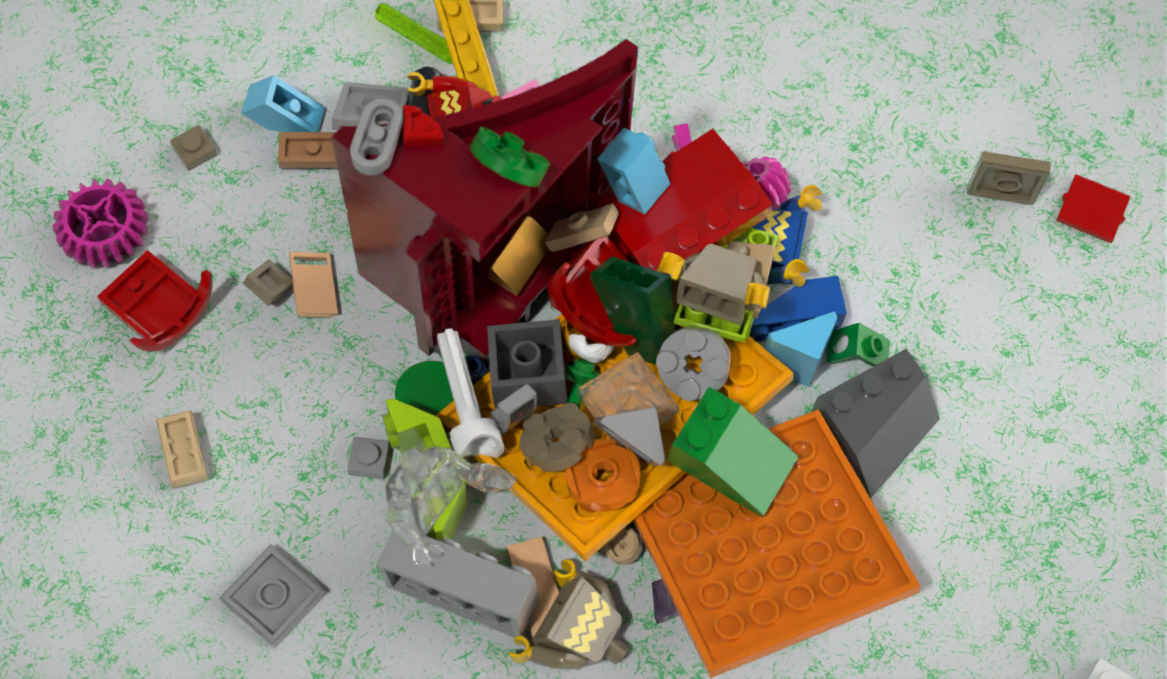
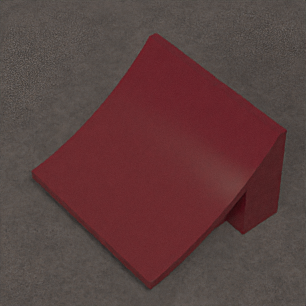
[331,39,639,369]

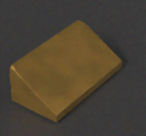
[487,215,549,296]

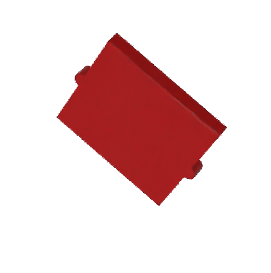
[1056,174,1131,243]

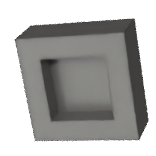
[347,437,390,480]

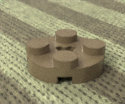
[520,403,594,472]

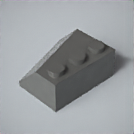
[812,349,939,499]

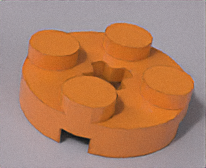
[565,439,641,512]

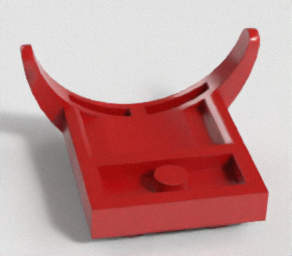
[551,236,636,347]
[97,250,213,352]

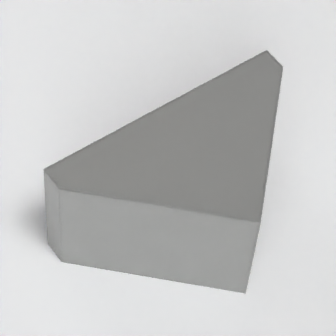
[593,407,665,466]

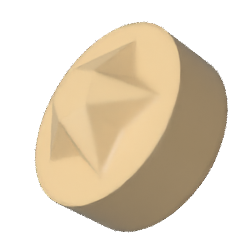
[604,526,643,565]

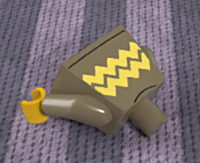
[508,559,628,670]

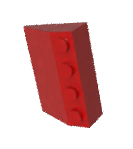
[596,128,773,279]

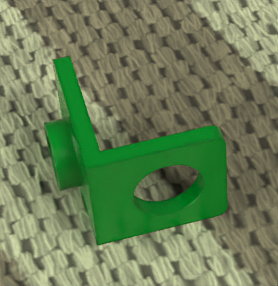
[826,323,890,367]

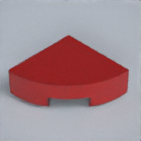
[403,105,444,147]

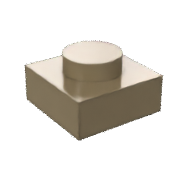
[170,125,218,171]
[243,259,293,307]

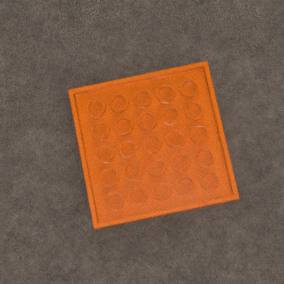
[633,409,921,678]

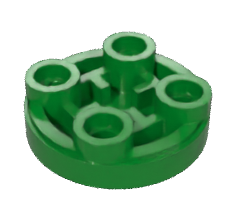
[470,127,550,187]
[395,361,454,431]

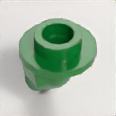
[565,358,600,409]

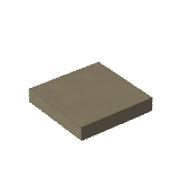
[967,151,1051,205]

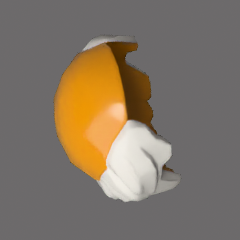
[561,321,614,363]

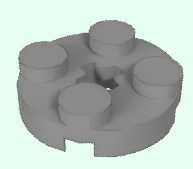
[656,326,731,401]

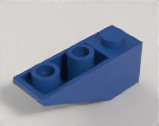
[749,275,847,342]

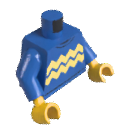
[752,185,822,287]

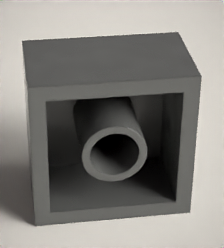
[487,319,567,410]

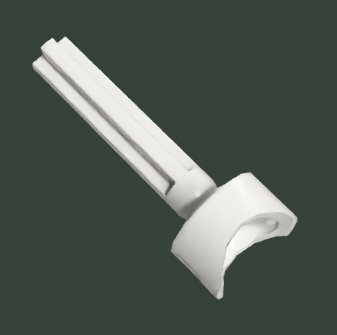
[437,329,504,463]

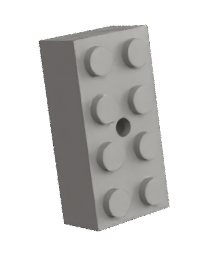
[377,524,539,638]

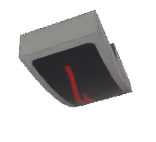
[491,384,537,435]

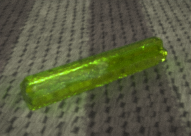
[374,2,453,64]

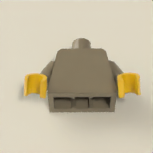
[657,241,770,325]

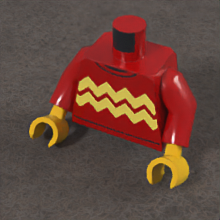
[407,72,502,117]

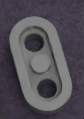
[350,98,403,175]

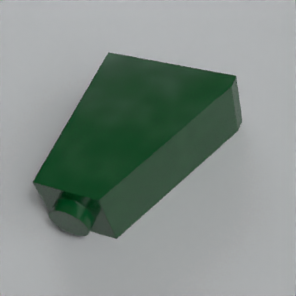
[590,256,675,365]

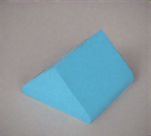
[764,311,837,387]

